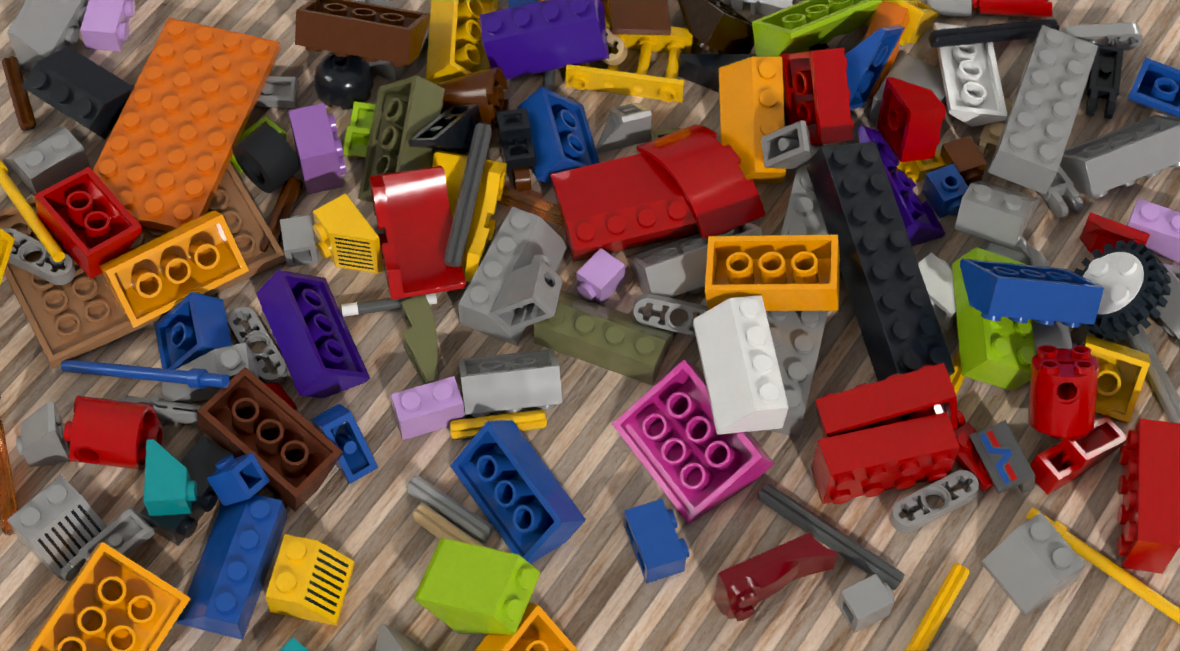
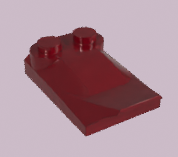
[714,532,837,621]

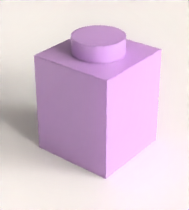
[577,248,625,305]

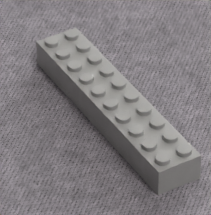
[766,145,829,438]

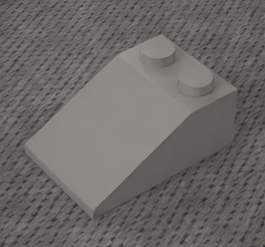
[869,54,947,123]
[954,180,1040,249]

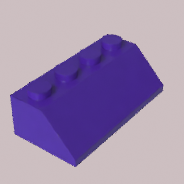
[480,0,609,80]
[256,270,370,398]

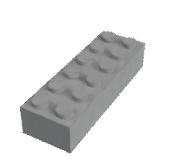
[988,25,1098,195]

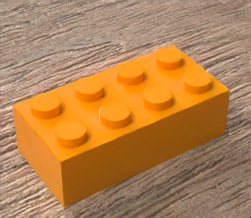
[705,235,840,311]

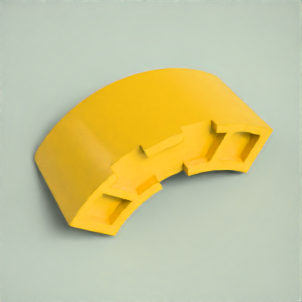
[432,150,507,282]

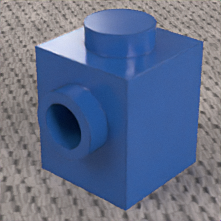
[922,164,968,219]
[206,453,270,506]

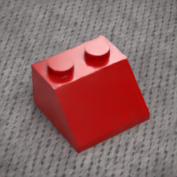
[876,77,946,163]

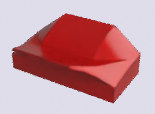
[1079,212,1150,254]

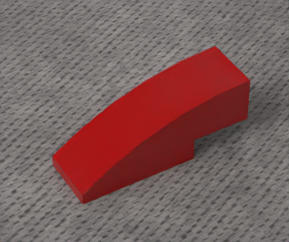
[1030,415,1127,495]

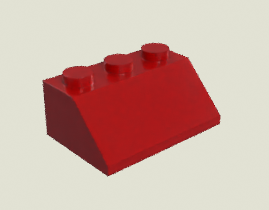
[781,47,853,144]
[34,167,142,279]

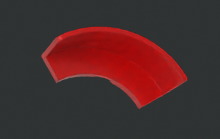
[636,124,766,239]
[369,166,467,300]

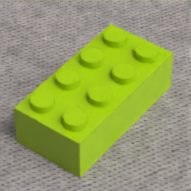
[952,247,1036,391]

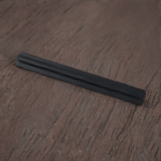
[928,19,1060,48]

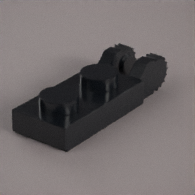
[1086,44,1124,119]

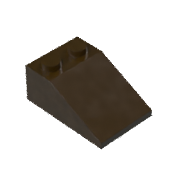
[677,0,755,54]

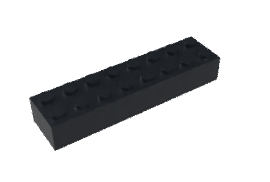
[805,142,955,382]

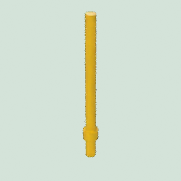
[0,160,65,262]
[1025,507,1180,625]

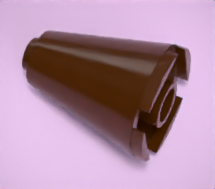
[436,67,509,127]

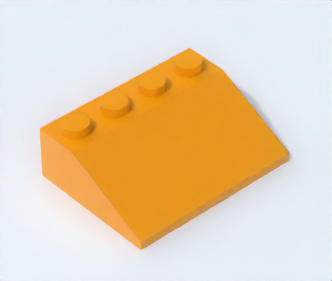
[26,542,191,651]

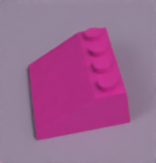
[612,359,775,524]

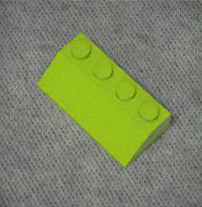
[752,0,882,57]

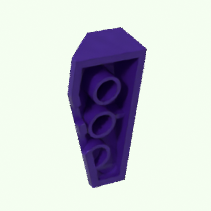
[858,125,945,247]

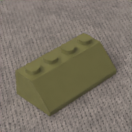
[358,75,445,202]
[534,290,676,386]

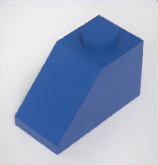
[311,404,379,484]

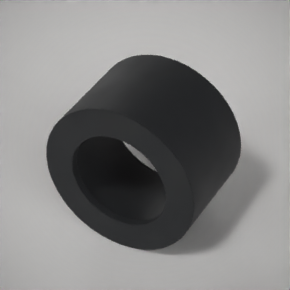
[233,124,300,193]

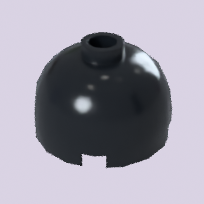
[314,52,374,110]

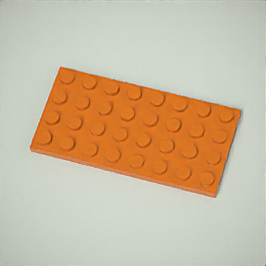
[93,17,281,232]

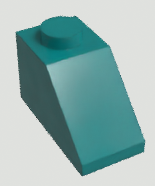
[144,439,197,516]

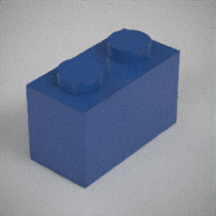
[623,499,689,584]

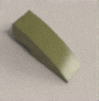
[401,295,440,385]

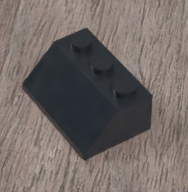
[21,46,135,139]

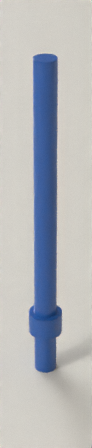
[61,359,230,389]

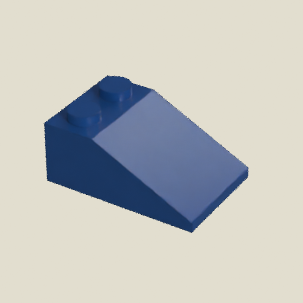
[845,25,905,110]

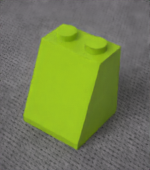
[413,538,541,634]

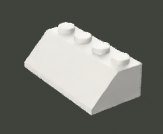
[693,295,789,435]

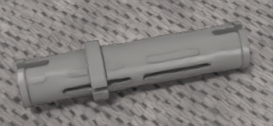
[121,395,202,425]

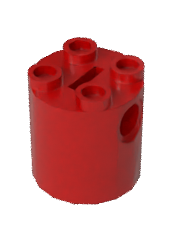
[1028,345,1099,439]
[64,396,163,470]

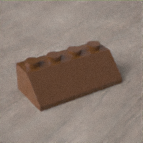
[295,0,430,67]

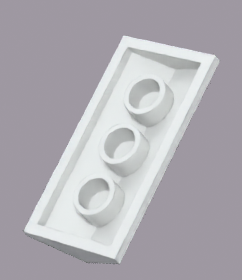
[933,23,1008,127]

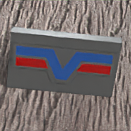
[969,420,1035,494]

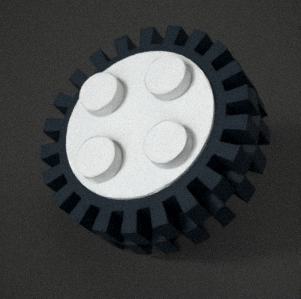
[1074,240,1171,341]

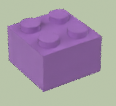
[288,103,347,195]

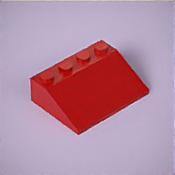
[550,153,696,262]

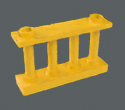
[566,17,693,103]

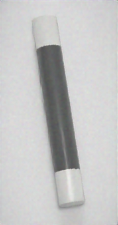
[341,293,437,317]

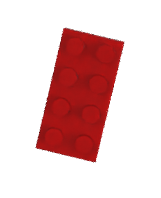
[811,412,960,504]
[1117,418,1180,574]

